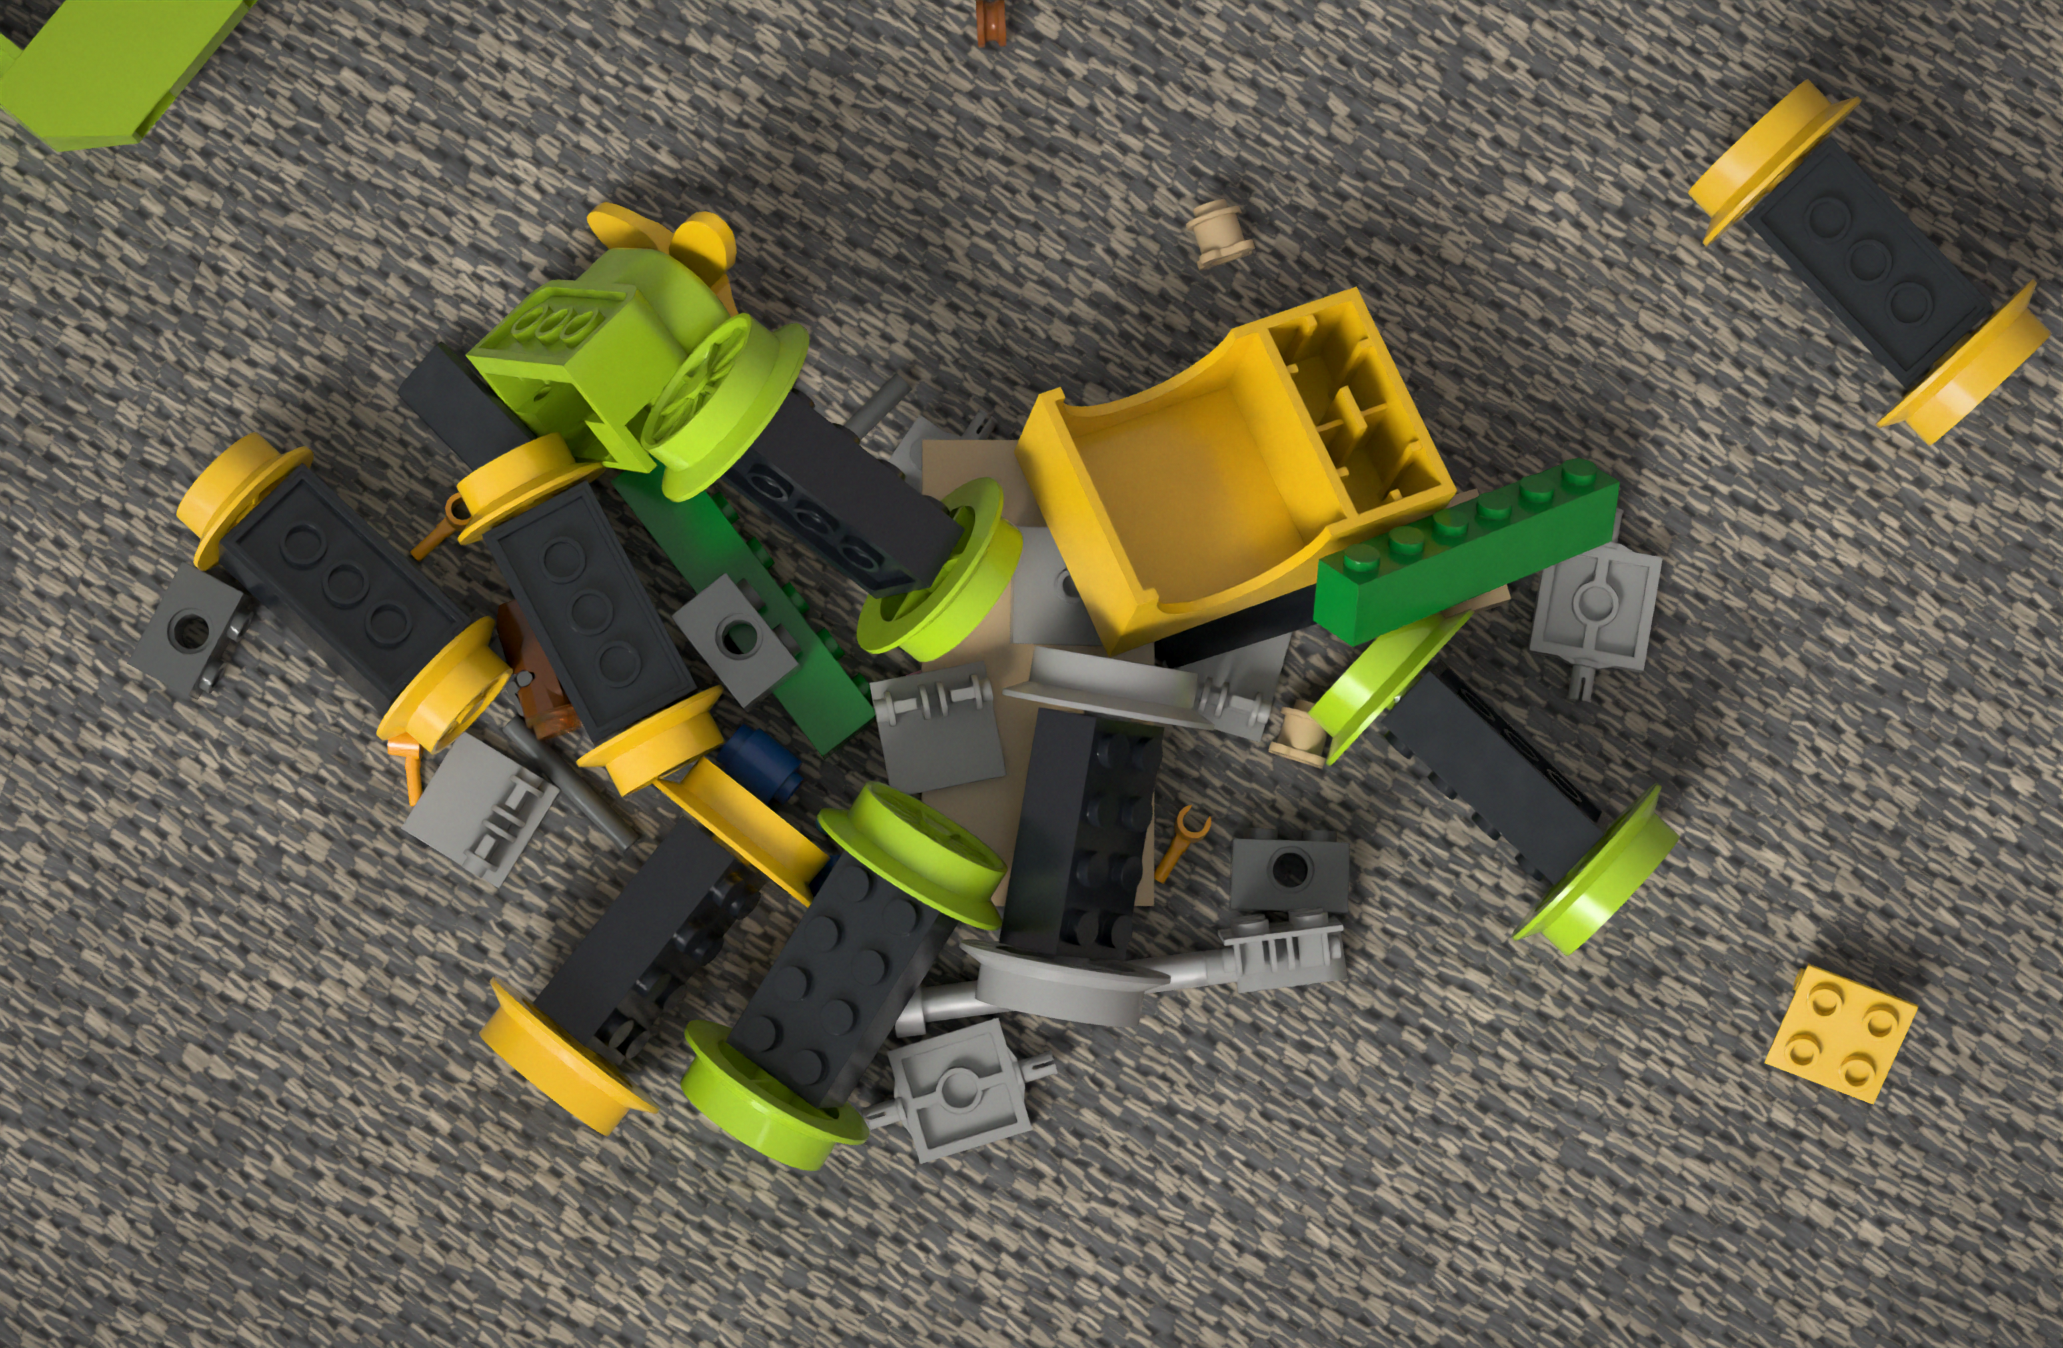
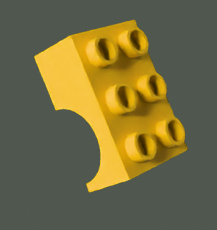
[1014,286,1457,658]

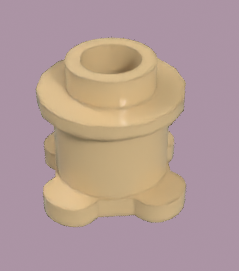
[1186,199,1255,271]
[1268,699,1328,769]

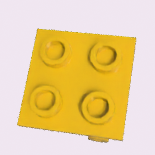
[1764,963,1918,1105]

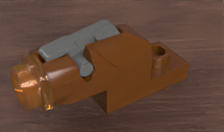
[489,599,582,741]

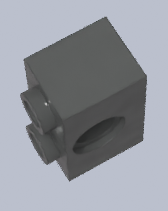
[127,561,254,700]
[670,573,802,713]
[1229,828,1350,915]

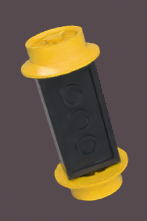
[176,432,513,755]
[456,432,726,797]

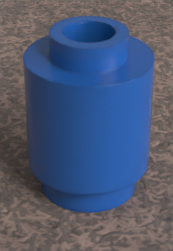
[716,723,805,807]

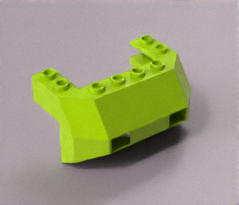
[0,0,257,152]

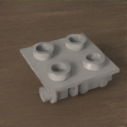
[1162,632,1292,743]
[869,661,1007,795]
[401,732,561,889]
[1218,907,1344,977]

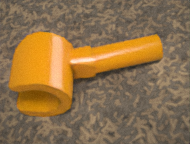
[410,492,472,562]
[388,732,424,806]
[1154,805,1211,884]

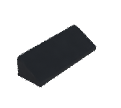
[397,341,538,472]
[1159,583,1318,669]

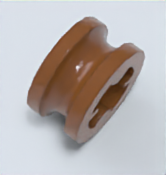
[976,0,1006,48]

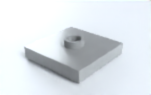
[1010,526,1103,646]

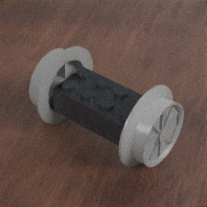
[959,646,1214,1027]

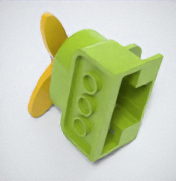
[466,202,739,473]

